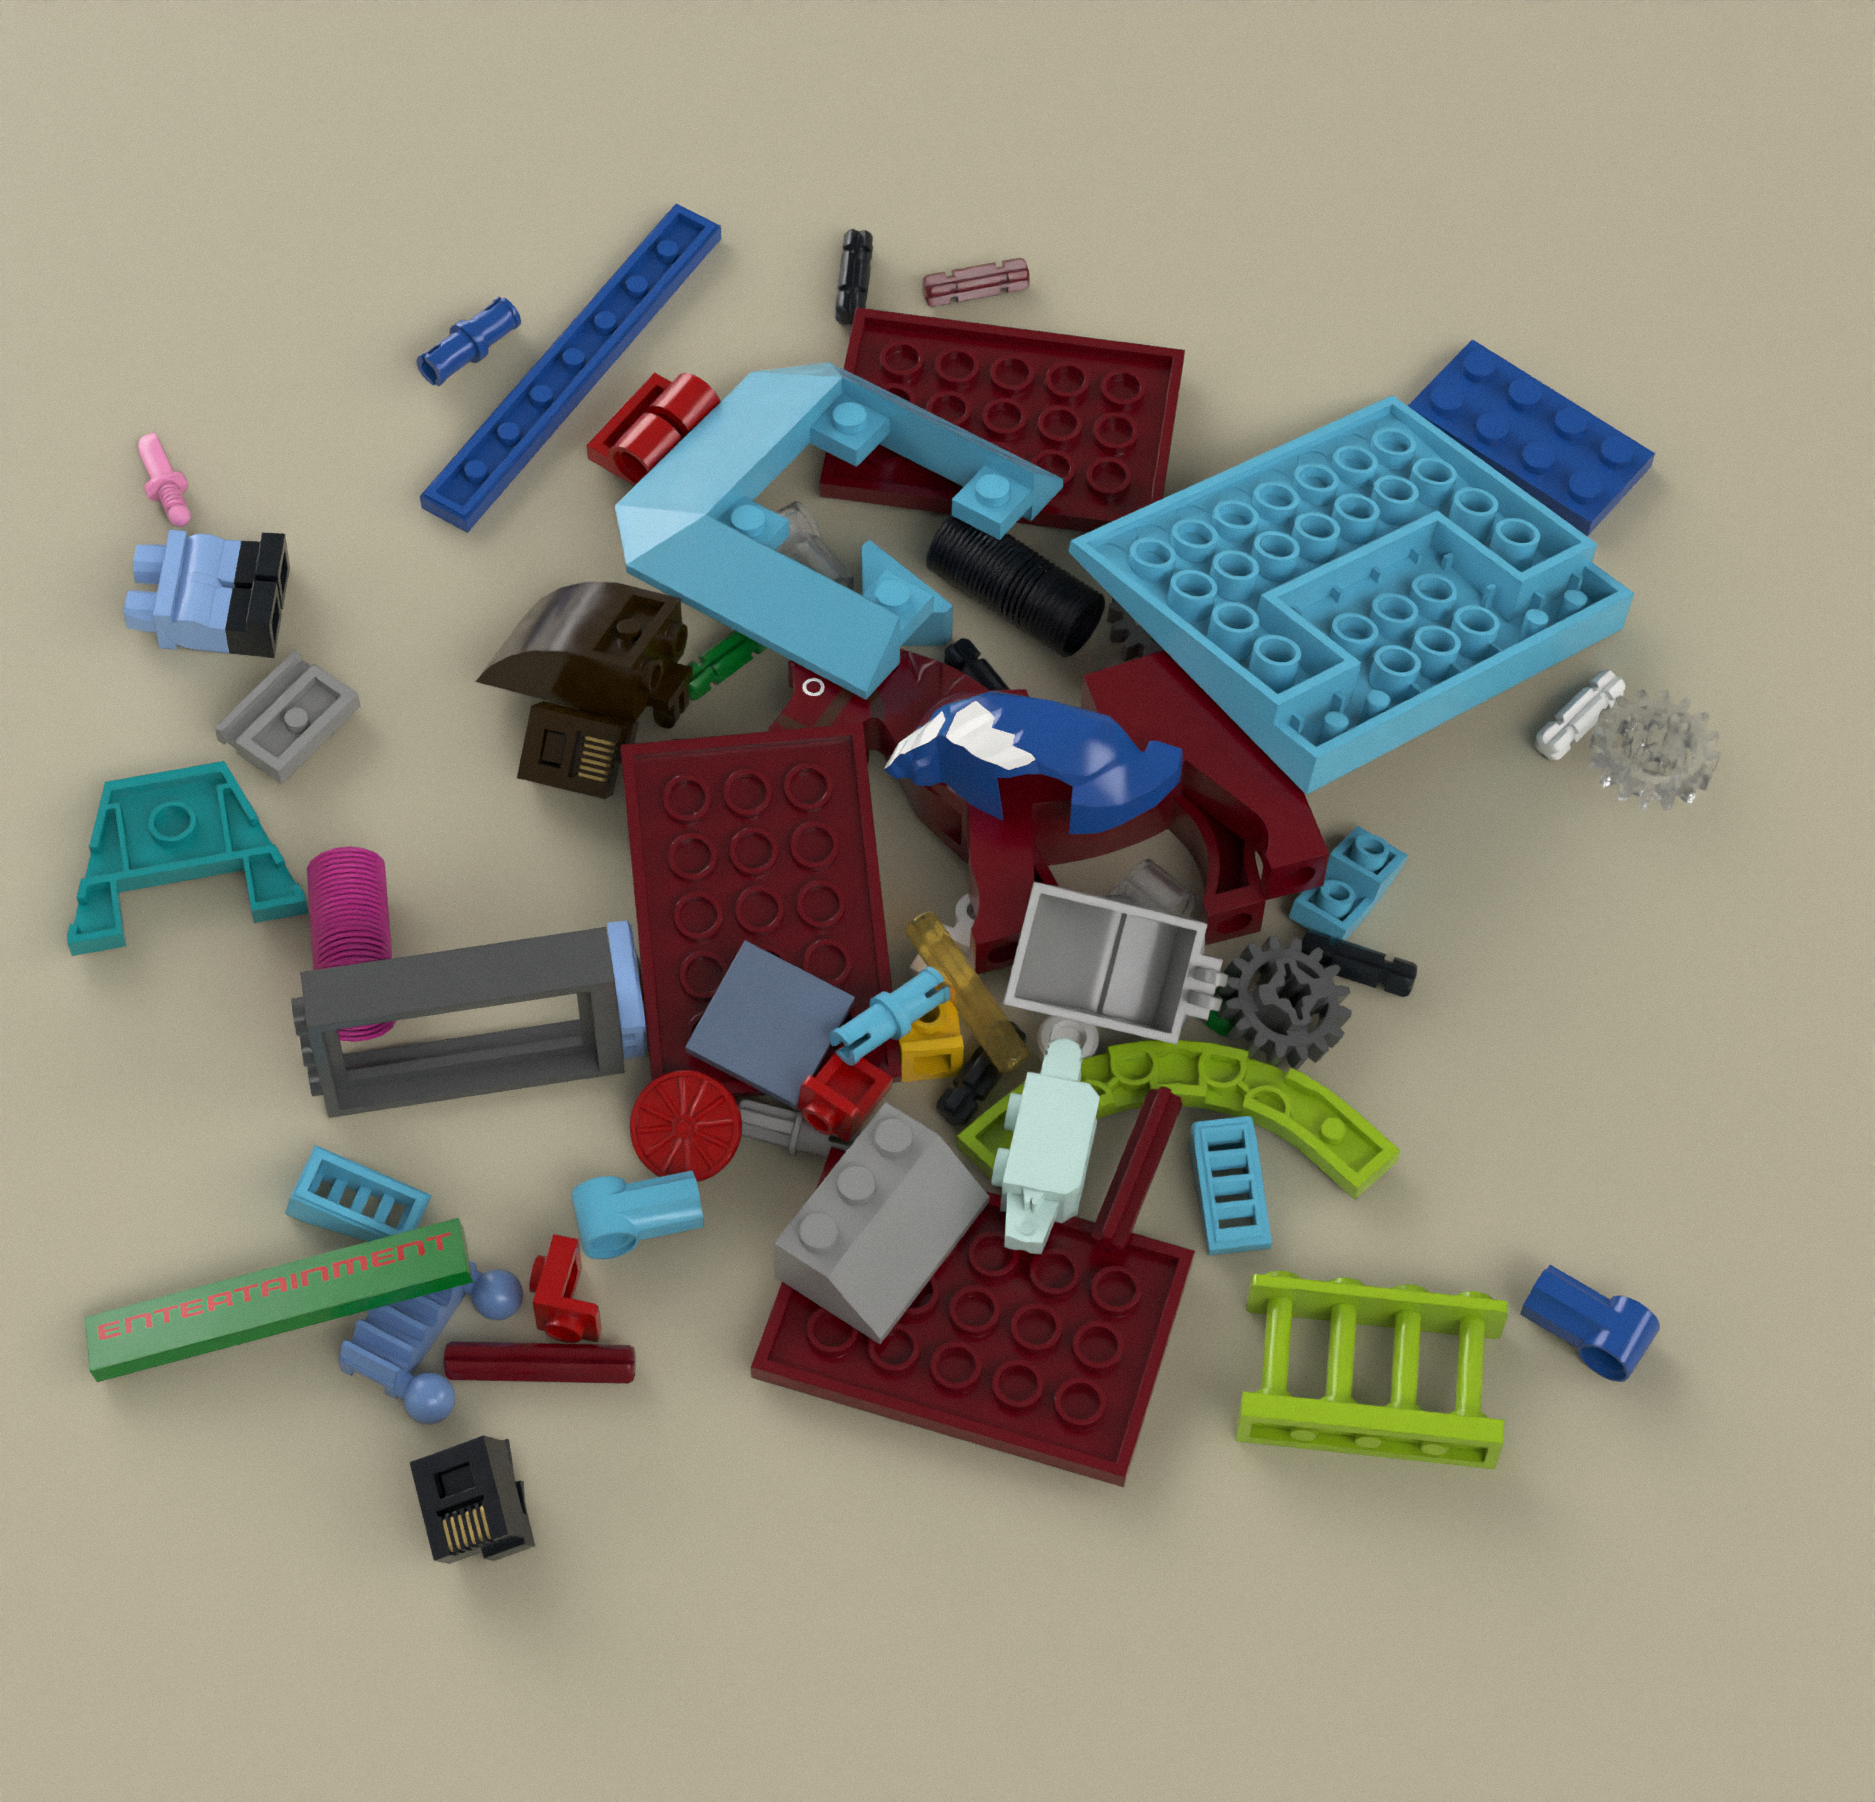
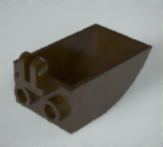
[475,582,693,729]

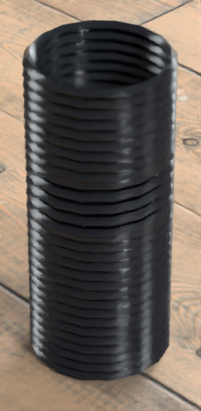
[926,514,1105,658]

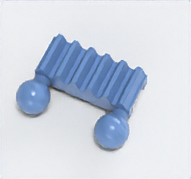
[338,1261,523,1424]

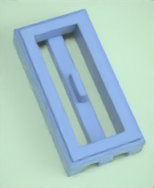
[607,920,648,1059]

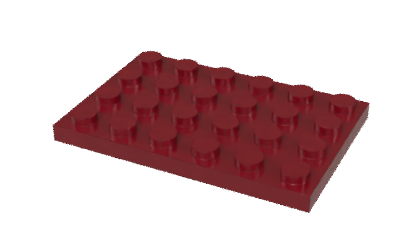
[819,307,1185,532]
[620,723,902,1098]
[751,1147,1195,1487]

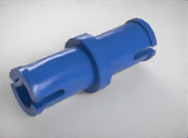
[416,297,521,386]

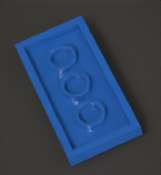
[1408,339,1655,536]

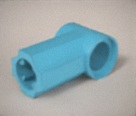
[571,1170,704,1259]

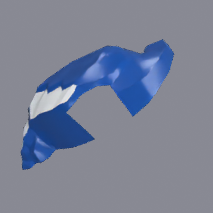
[883,691,1183,834]

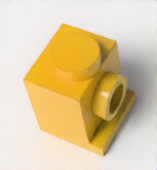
[898,984,964,1082]

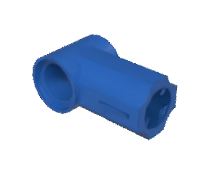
[1520,1265,1660,1382]

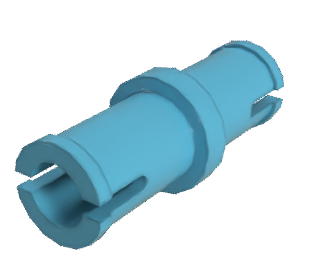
[829,966,951,1066]

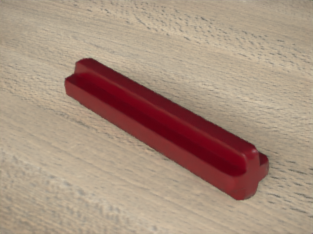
[1090,1086,1182,1253]
[443,1341,636,1384]

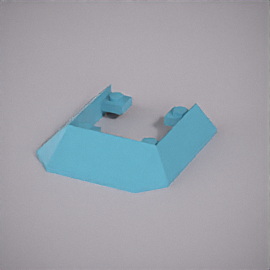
[615,362,1063,700]

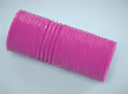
[306,846,396,1042]

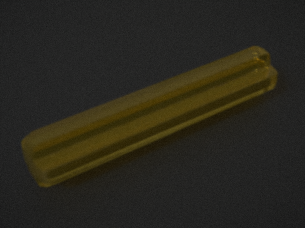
[905,911,1030,1074]

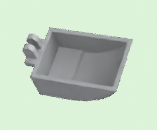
[1003,882,1229,1044]

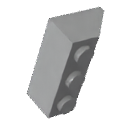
[774,1102,990,1344]

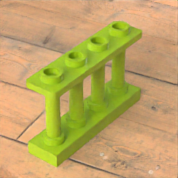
[1236,1270,1509,1470]

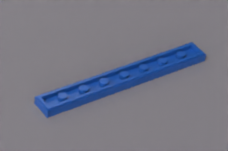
[420,203,722,533]

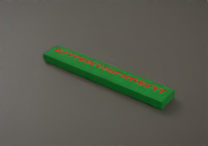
[85,1218,473,1382]

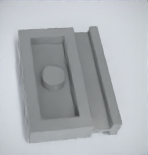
[214,650,360,785]

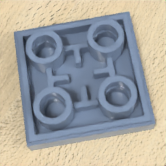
[685,940,855,1110]

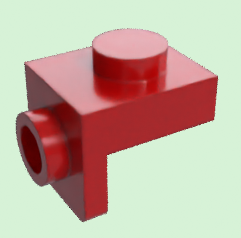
[797,1044,893,1143]
[529,1234,602,1343]

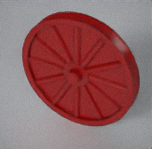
[630,1070,742,1182]

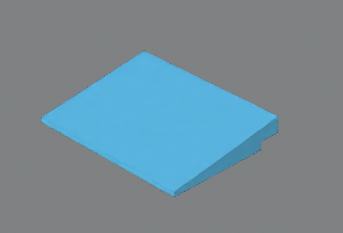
[1068,395,1634,795]

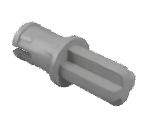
[739,1099,861,1158]

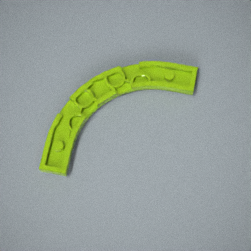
[956,1040,1401,1200]

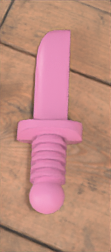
[138,432,191,527]

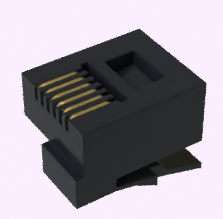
[409,1435,535,1564]

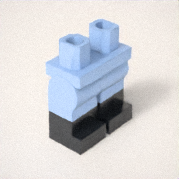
[124,530,290,658]

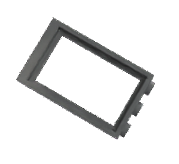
[291,927,625,1118]

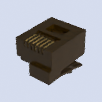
[517,701,639,799]

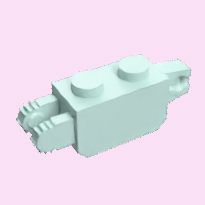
[991,1036,1100,1254]

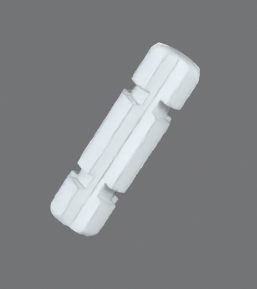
[1534,670,1626,761]

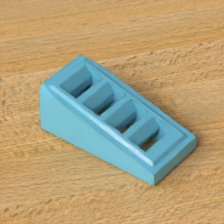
[1188,1116,1272,1256]
[285,1145,431,1242]

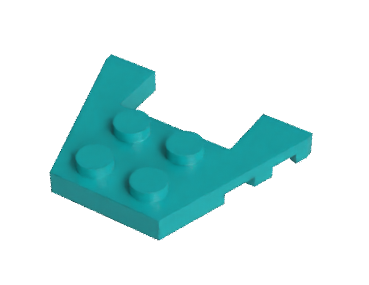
[67,761,308,956]

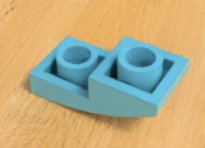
[1288,826,1408,944]

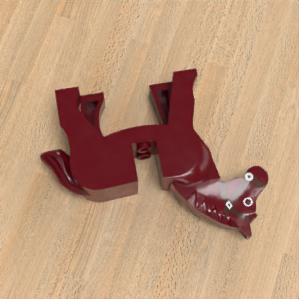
[768,649,1329,975]

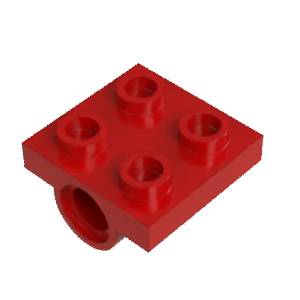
[586,372,721,486]

